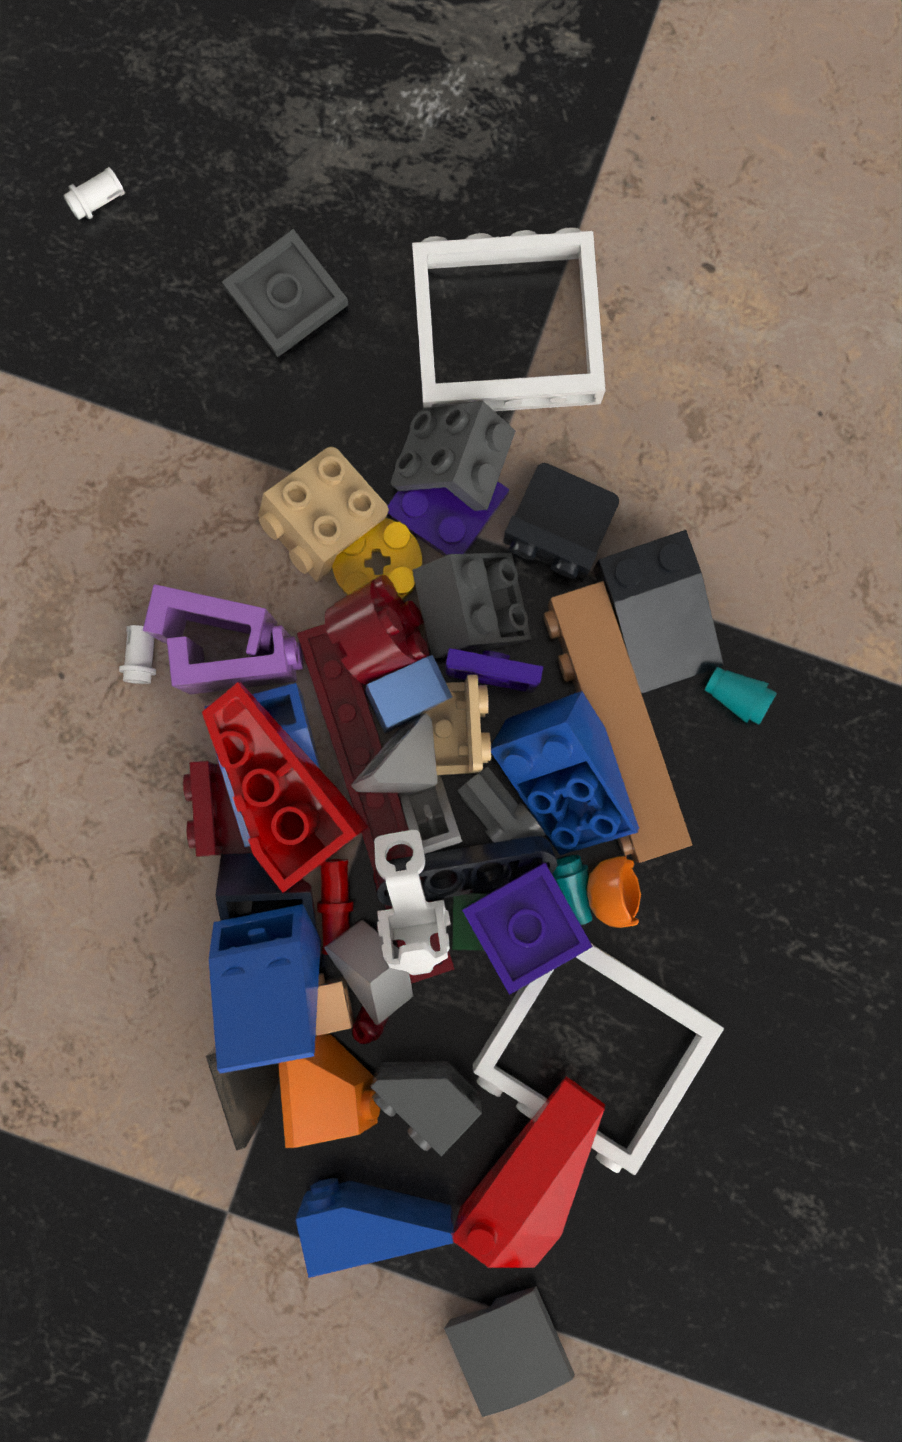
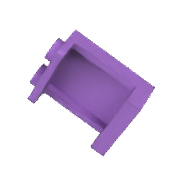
[143,584,278,657]
[167,625,303,694]

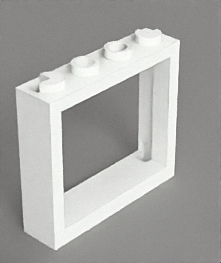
[412,228,605,411]
[473,943,724,1175]

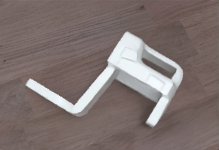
[374,830,451,975]

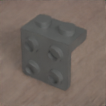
[391,400,516,511]

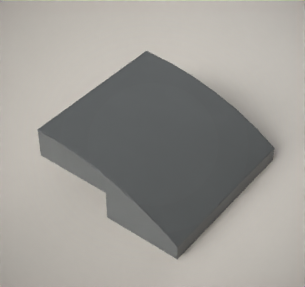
[444,1286,575,1417]

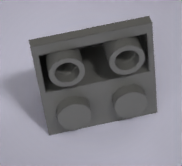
[412,553,532,658]
[371,1061,482,1156]

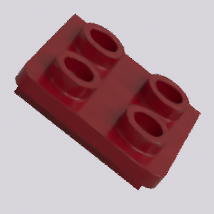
[183,761,252,857]

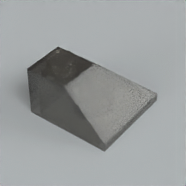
[206,1047,280,1151]

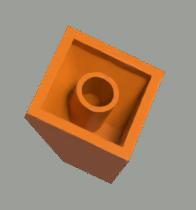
[278,1033,381,1148]

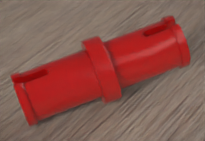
[317,859,354,955]

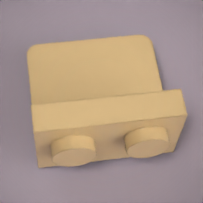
[258,447,389,582]
[421,674,491,776]

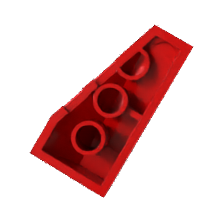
[202,682,368,893]
[453,1076,605,1268]

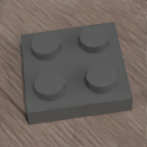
[222,229,348,357]

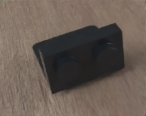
[503,463,619,579]

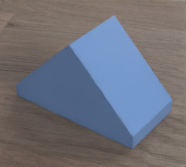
[365,655,452,734]

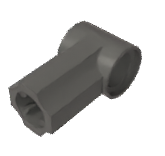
[457,766,546,863]

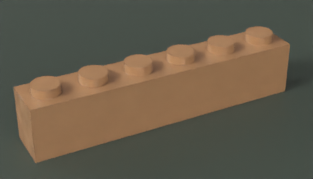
[543,581,692,863]

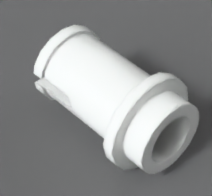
[63,167,125,220]
[119,625,156,684]

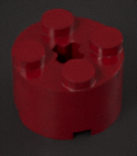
[324,574,429,686]

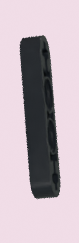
[373,836,557,906]

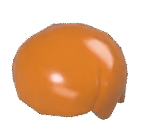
[587,856,641,928]

